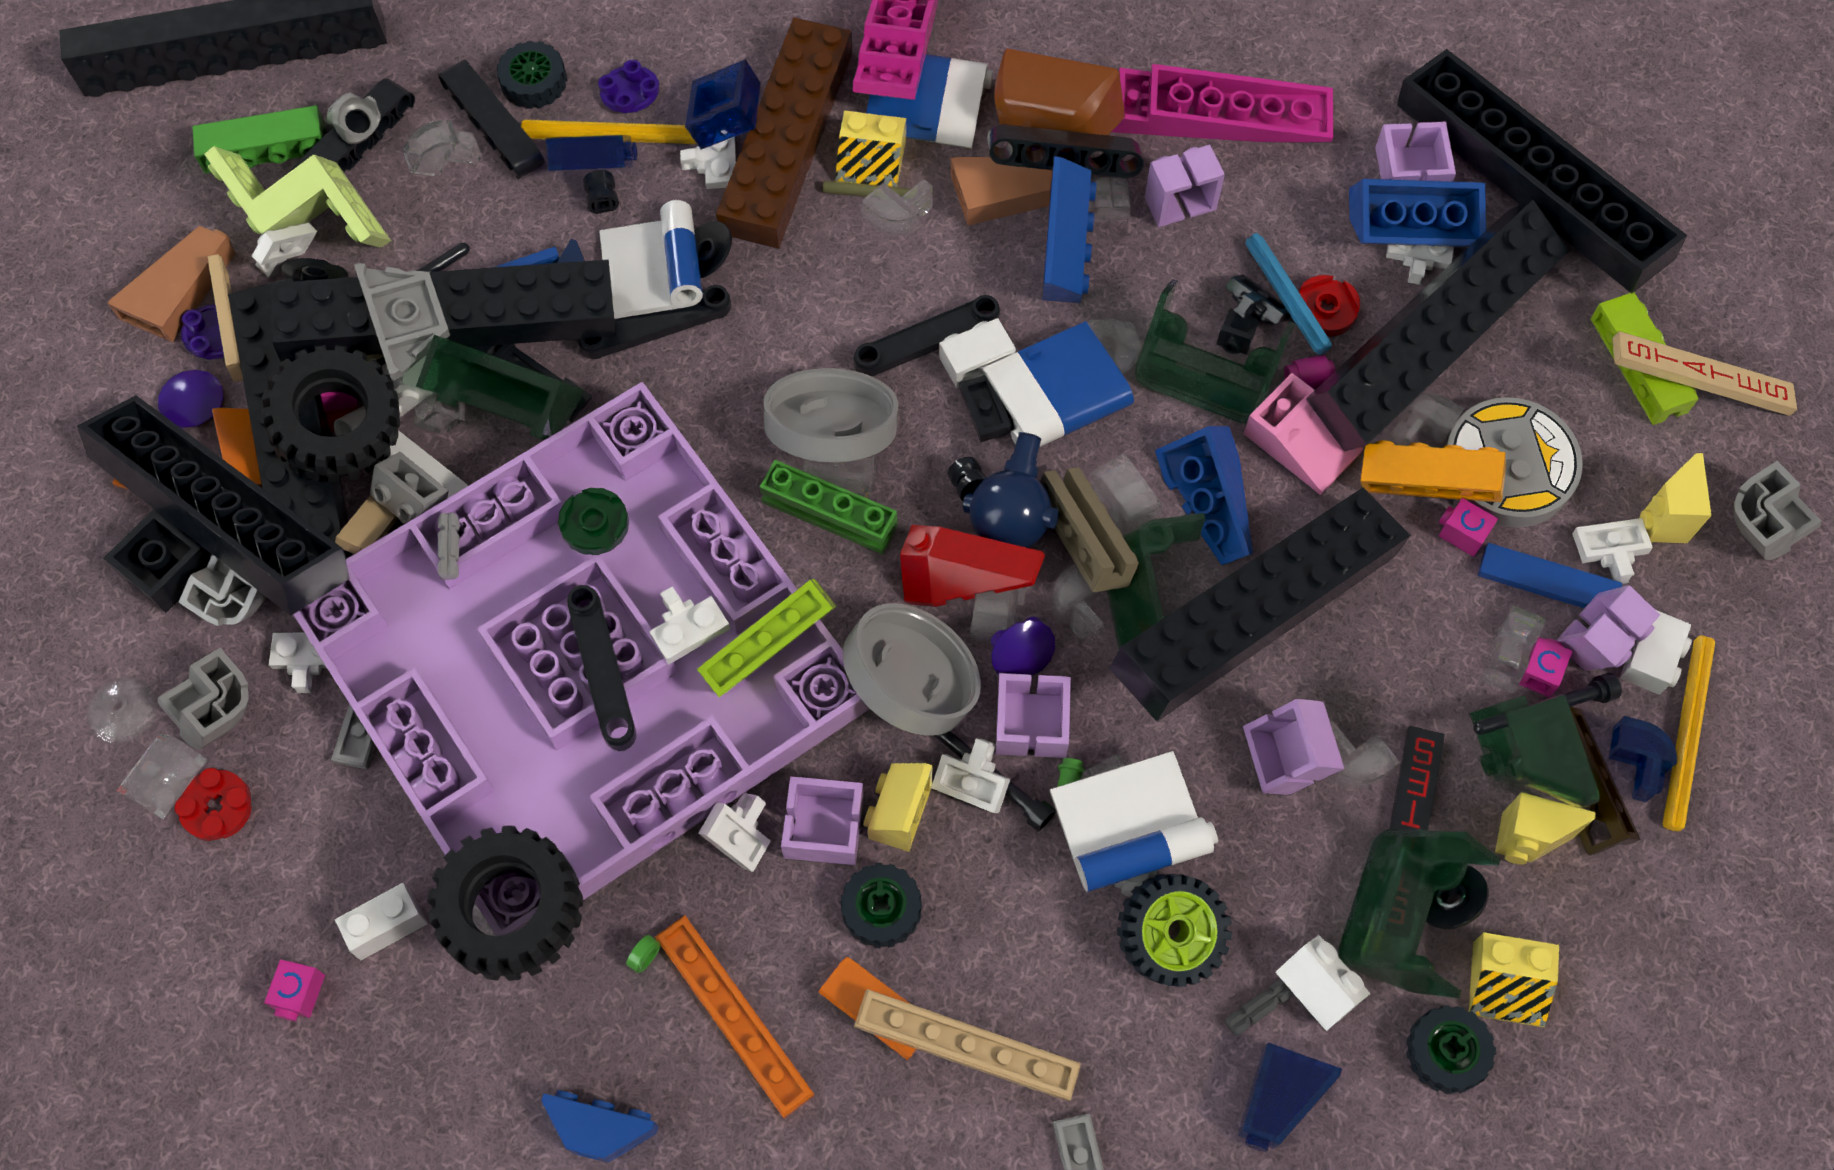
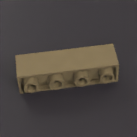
[1040,467,1139,592]

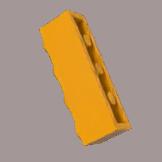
[1361,440,1506,502]

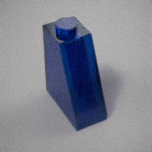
[1237,1042,1342,1152]

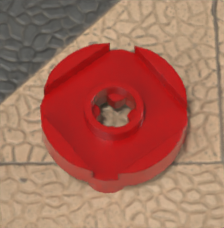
[1299,275,1360,337]
[174,768,252,841]

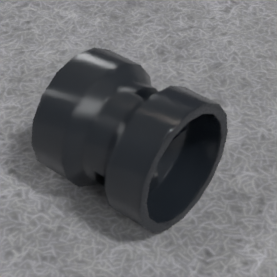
[583,170,619,214]
[947,457,986,502]

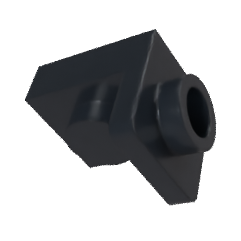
[1216,309,1260,355]

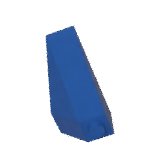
[1155,426,1253,565]

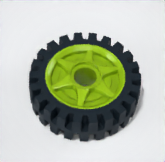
[1117,874,1232,987]

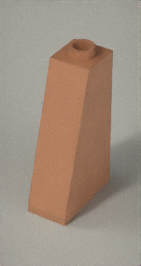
[950,157,1053,226]
[107,226,236,342]

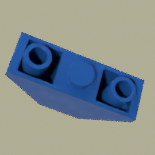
[541,1090,659,1163]

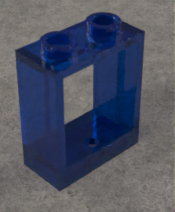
[685,59,761,150]
[546,135,638,171]

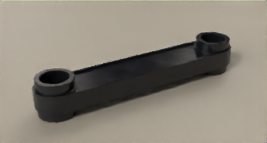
[578,285,731,359]
[854,295,1000,377]
[567,585,637,751]

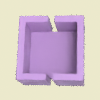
[1375,122,1456,182]
[1144,145,1225,227]
[1556,585,1660,671]
[995,673,1071,758]
[1243,699,1345,795]
[781,776,864,865]

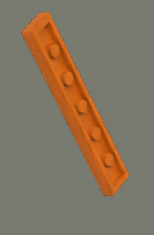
[655,915,815,1119]

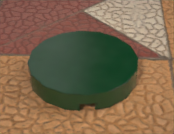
[558,488,629,555]

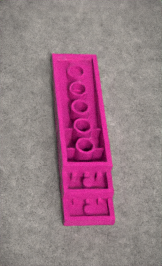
[853,0,938,100]
[1112,64,1333,142]

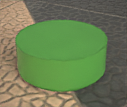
[626,935,660,973]

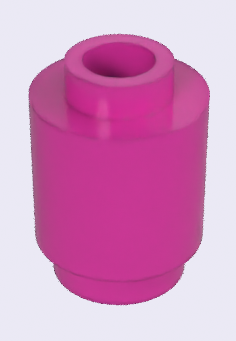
[1284,355,1336,390]

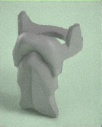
[325,93,381,144]

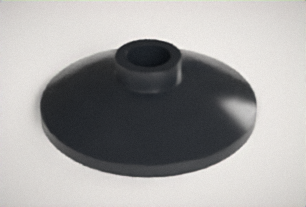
[694,221,732,278]
[281,258,348,281]
[1415,863,1489,929]

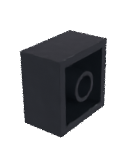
[103,509,211,613]

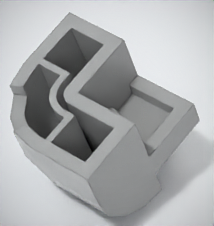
[1733,461,1822,560]
[179,555,266,626]
[158,648,249,750]

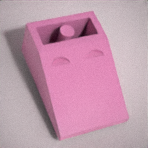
[1244,373,1364,495]

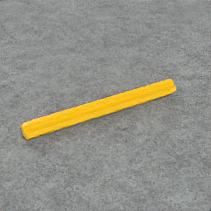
[521,120,704,144]
[1662,635,1715,832]

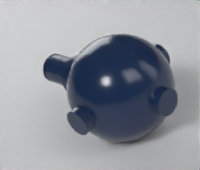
[963,432,1059,548]

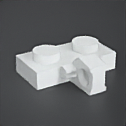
[680,130,736,189]
[252,223,317,278]
[1386,245,1454,285]
[1572,518,1653,584]
[649,586,730,665]
[269,632,327,693]
[931,738,1010,813]
[698,793,771,872]

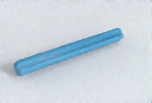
[1246,233,1332,355]

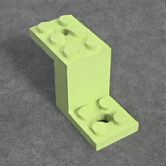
[204,146,391,248]

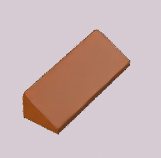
[212,408,262,488]
[818,957,917,1061]

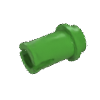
[1057,758,1086,787]

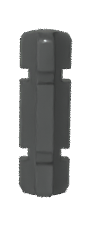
[1225,980,1293,1036]

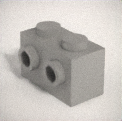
[370,452,449,524]

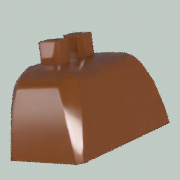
[994,48,1125,153]

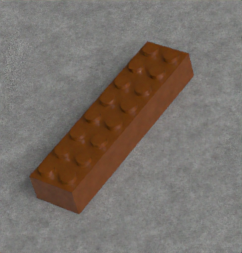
[716,17,853,249]

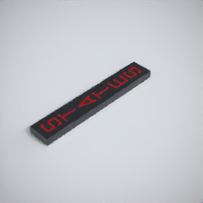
[1371,726,1445,940]

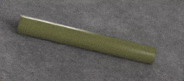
[823,181,917,202]

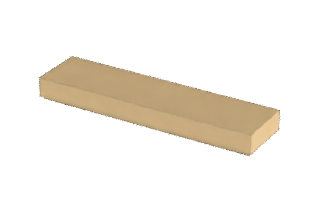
[207,254,243,382]

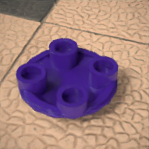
[598,60,659,113]
[181,304,224,360]
[158,369,224,429]
[991,617,1055,677]

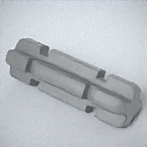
[438,512,459,580]

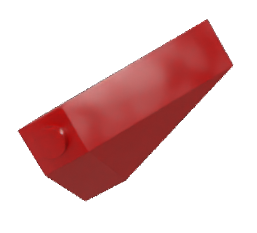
[900,525,1045,607]

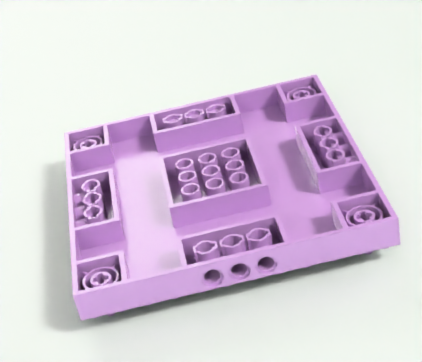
[293,382,870,936]

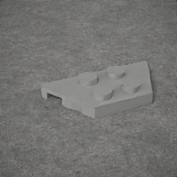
[354,263,450,381]

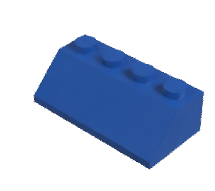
[1042,157,1097,303]
[1349,179,1486,247]

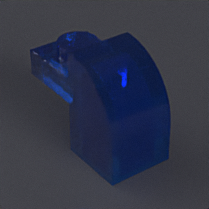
[1608,716,1677,803]

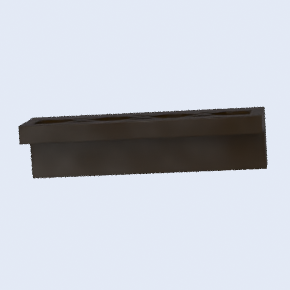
[1530,706,1641,856]

